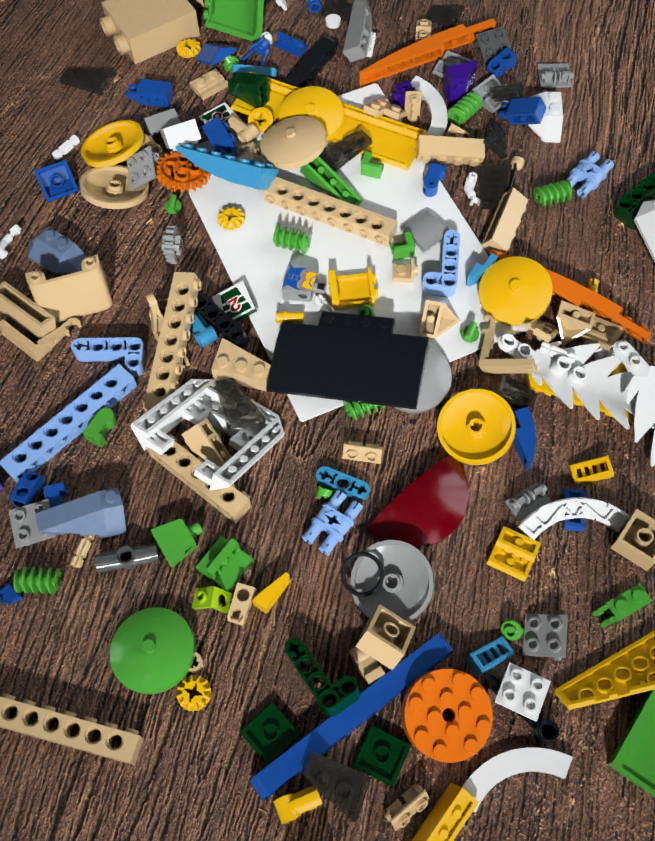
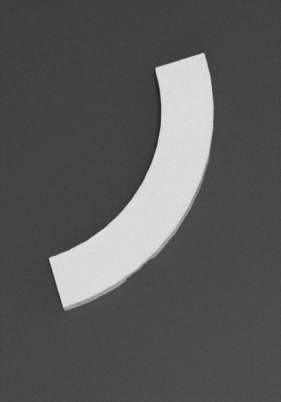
[410,75,448,136]
[517,497,630,540]
[462,747,573,813]

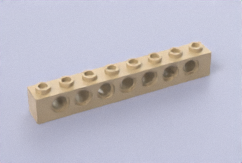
[263,177,398,247]
[143,272,202,412]
[0,693,144,766]

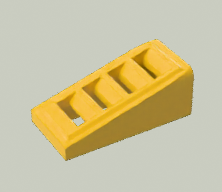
[569,455,614,484]
[252,572,291,614]

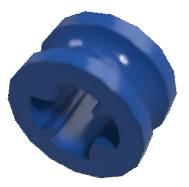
[307,0,321,14]

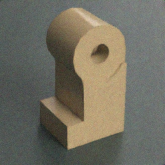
[227,582,257,626]
[349,647,385,687]

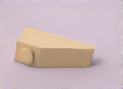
[181,419,232,467]

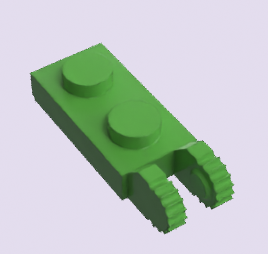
[593,583,652,628]

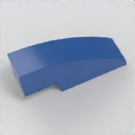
[513,407,536,471]

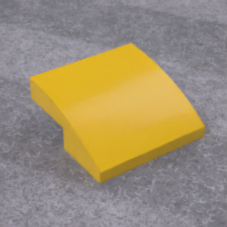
[487,526,541,582]

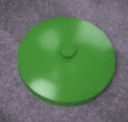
[110,607,196,695]

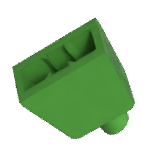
[151,519,203,568]

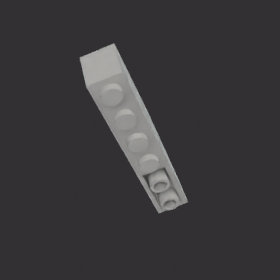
[343,0,372,62]

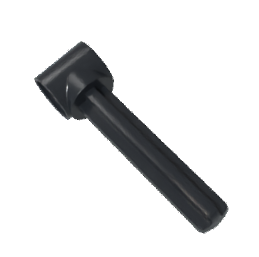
[484,674,559,745]

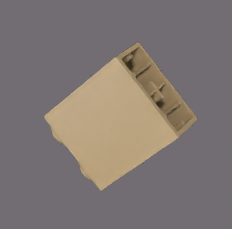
[99,0,200,64]

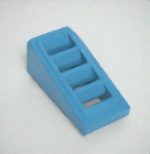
[466,635,515,677]

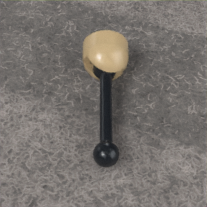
[506,156,525,192]

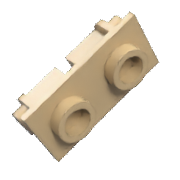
[404,91,422,123]
[342,440,383,464]
[383,784,430,831]

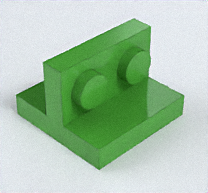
[196,536,254,592]

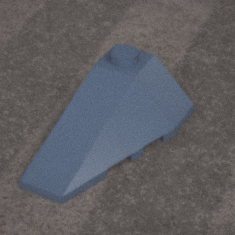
[35,487,126,537]

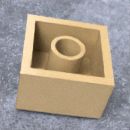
[611,509,655,571]
[355,604,416,670]

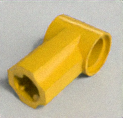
[273,785,323,825]

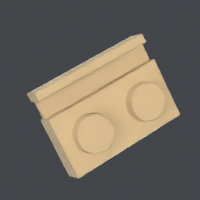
[189,68,228,100]
[577,316,623,351]
[525,317,559,343]

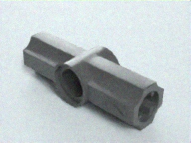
[94,543,160,573]

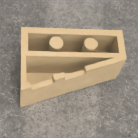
[211,338,271,391]

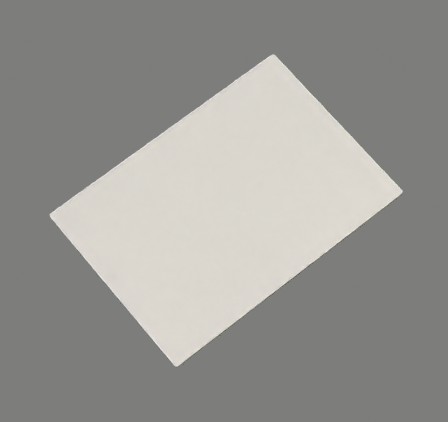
[174,83,530,422]

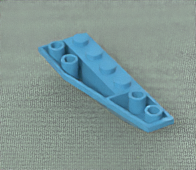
[175,143,279,190]

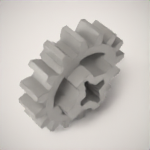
[161,225,183,264]

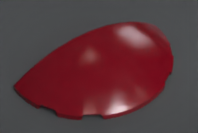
[367,455,470,548]

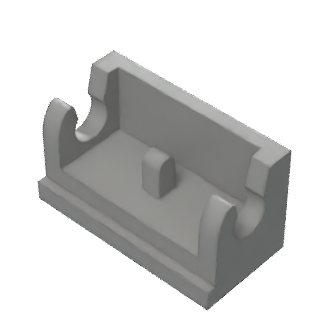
[144,108,181,138]

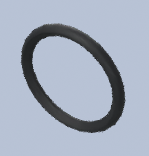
[341,552,384,597]

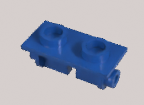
[274,32,308,58]

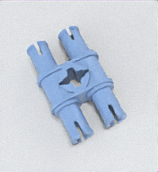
[566,151,614,198]
[302,490,363,556]

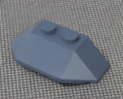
[28,227,87,275]

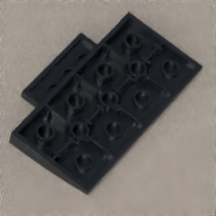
[266,311,429,410]

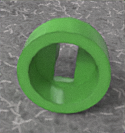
[316,485,333,501]

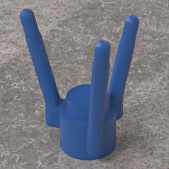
[239,37,270,67]

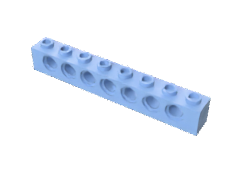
[0,364,137,483]

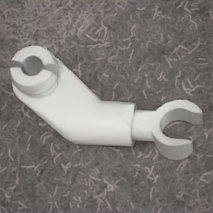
[464,172,481,206]
[0,225,22,259]

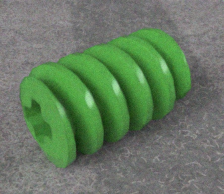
[448,92,483,127]
[533,179,572,208]
[273,224,312,254]
[343,401,385,421]
[13,567,61,594]

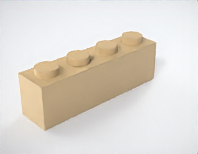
[416,135,485,166]
[481,187,528,254]
[0,281,56,340]

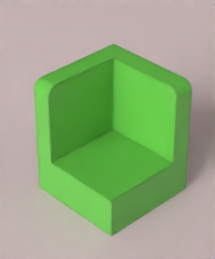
[361,151,384,179]
[390,232,416,260]

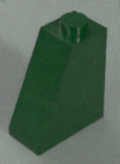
[228,72,270,108]

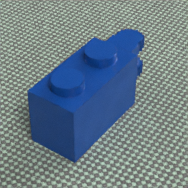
[125,79,174,108]
[498,97,547,125]
[201,116,239,156]

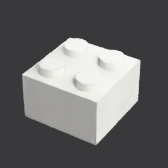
[160,119,201,151]

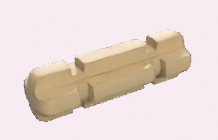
[70,535,95,568]

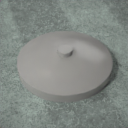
[394,344,452,413]
[350,540,435,622]

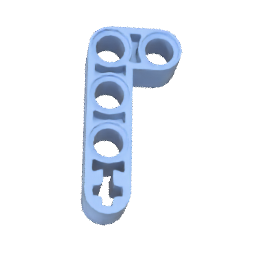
[422,230,460,297]
[71,337,146,377]

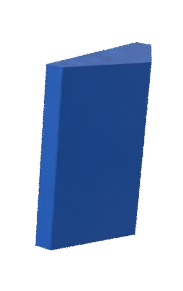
[196,43,237,66]
[34,160,79,203]

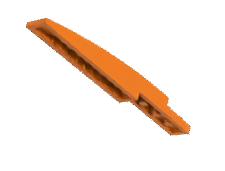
[359,18,496,86]
[489,249,651,345]

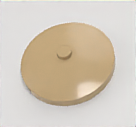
[260,116,327,169]
[80,165,149,209]

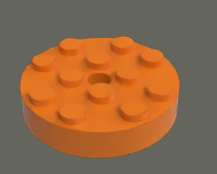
[401,669,493,763]

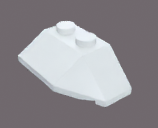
[528,92,563,143]

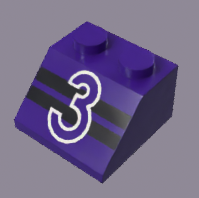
[443,60,478,105]

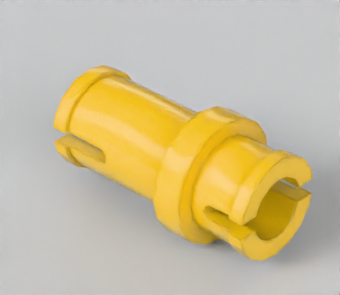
[276,310,304,323]

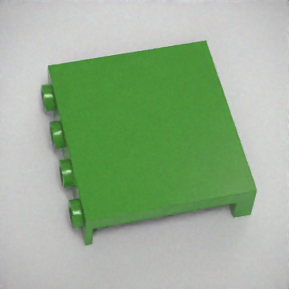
[203,0,264,42]
[607,690,655,797]

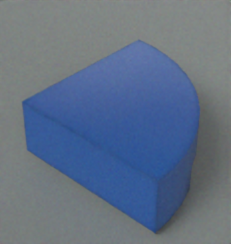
[0,582,24,604]

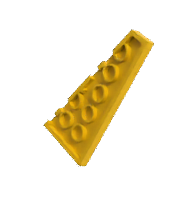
[555,630,655,710]

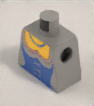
[281,262,326,302]

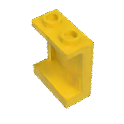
[328,267,378,310]

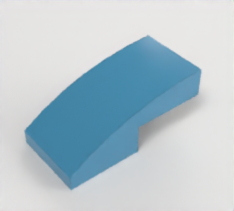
[466,253,498,287]

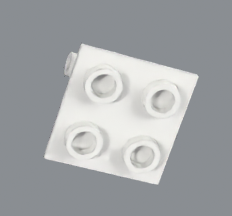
[495,662,551,722]

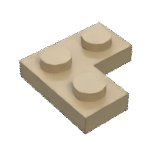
[363,98,406,120]

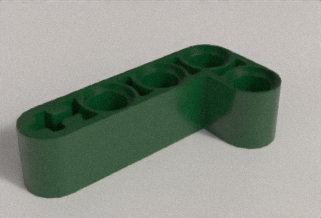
[613,171,655,230]
[285,638,360,716]

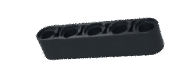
[285,36,338,88]
[184,291,249,348]

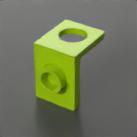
[192,586,232,614]

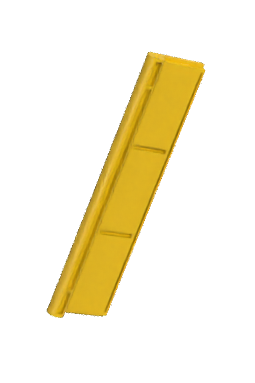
[231,71,427,171]

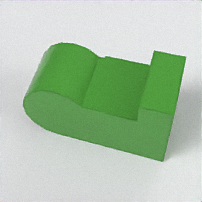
[82,408,117,448]

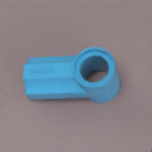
[190,312,218,348]

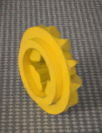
[176,37,201,58]
[248,107,274,134]
[217,206,245,230]
[176,675,211,711]

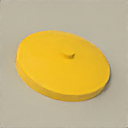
[278,86,344,141]
[81,120,145,168]
[479,256,553,326]
[437,389,516,465]

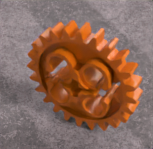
[155,150,210,193]

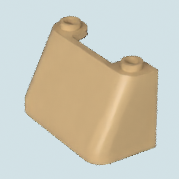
[25,255,112,323]

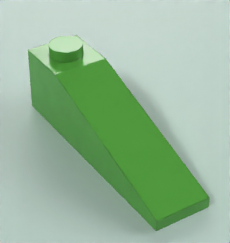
[300,156,363,206]

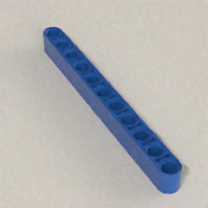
[250,633,454,801]

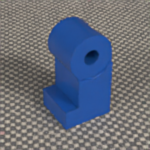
[486,47,517,78]
[423,162,447,197]
[9,471,44,508]
[43,482,69,508]

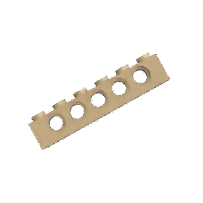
[147,434,251,524]

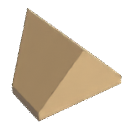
[418,299,460,339]
[556,300,596,347]

